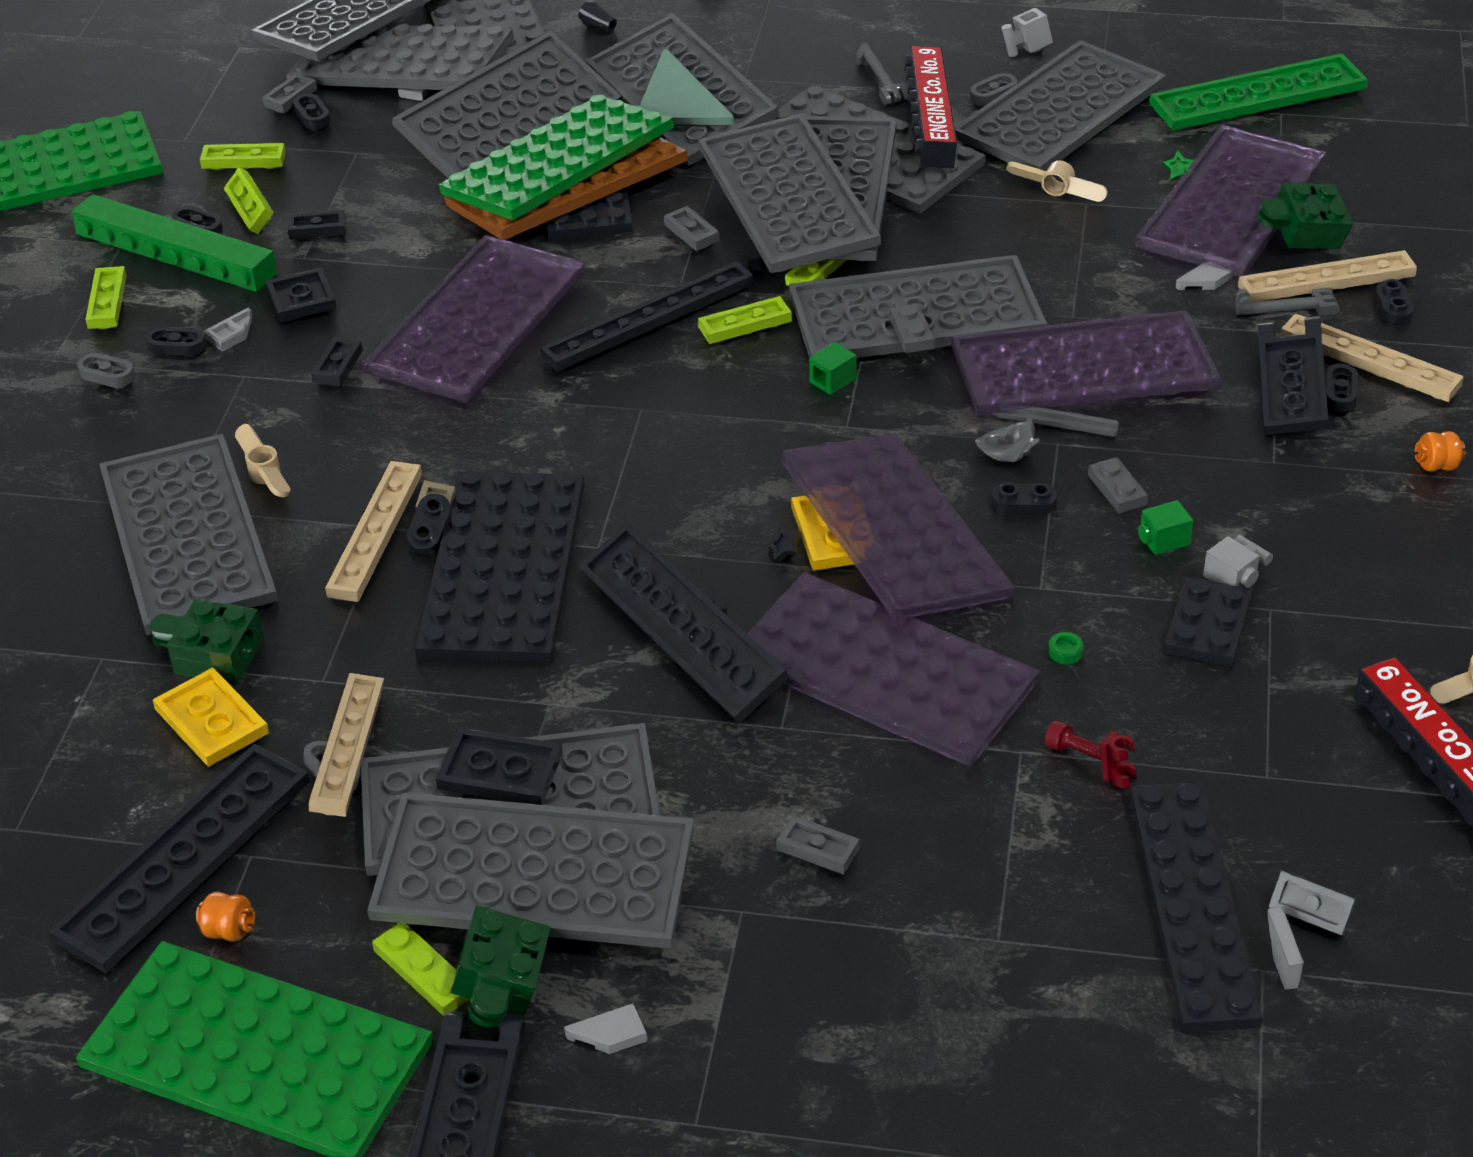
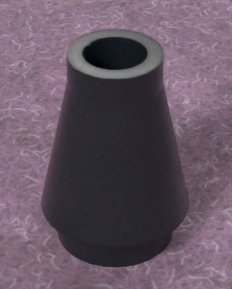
[578,1,617,33]

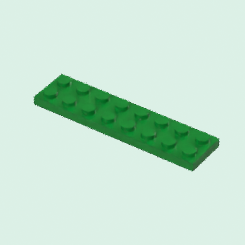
[1149,53,1368,131]

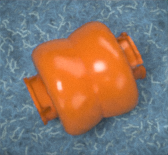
[1414,431,1466,472]
[196,892,255,942]

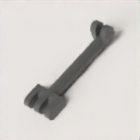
[856,43,909,105]
[1235,288,1340,316]

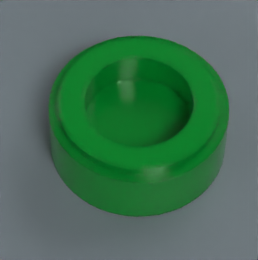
[1048,632,1084,665]

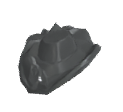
[975,417,1040,462]

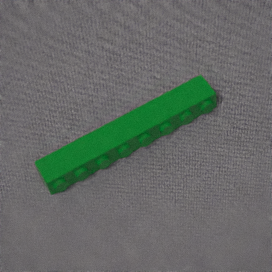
[71,194,277,292]

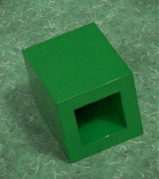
[809,342,857,395]
[1138,500,1193,555]

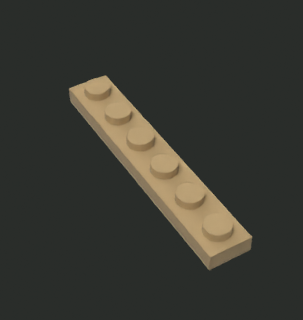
[1238,250,1417,302]
[1280,313,1464,402]
[325,461,422,602]
[309,673,384,817]

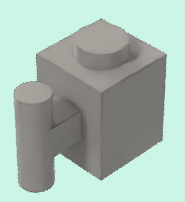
[1001,8,1053,57]
[1203,535,1273,588]

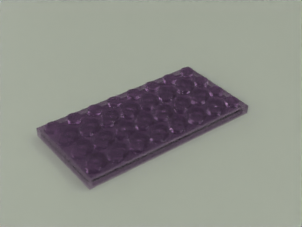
[1135,125,1326,277]
[362,235,585,403]
[952,310,1221,415]
[781,433,1015,620]
[747,572,1040,767]

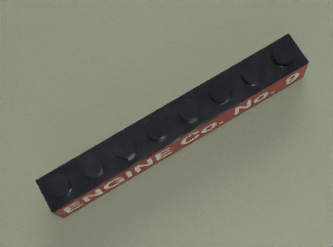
[904,46,957,168]
[1355,656,1473,826]

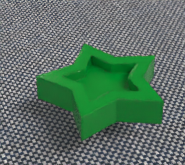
[1162,151,1195,181]

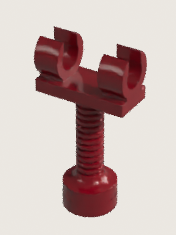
[1045,720,1137,788]

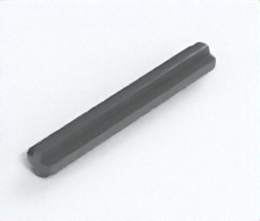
[996,401,1119,437]

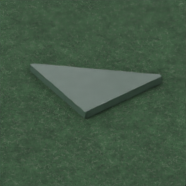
[640,49,735,125]

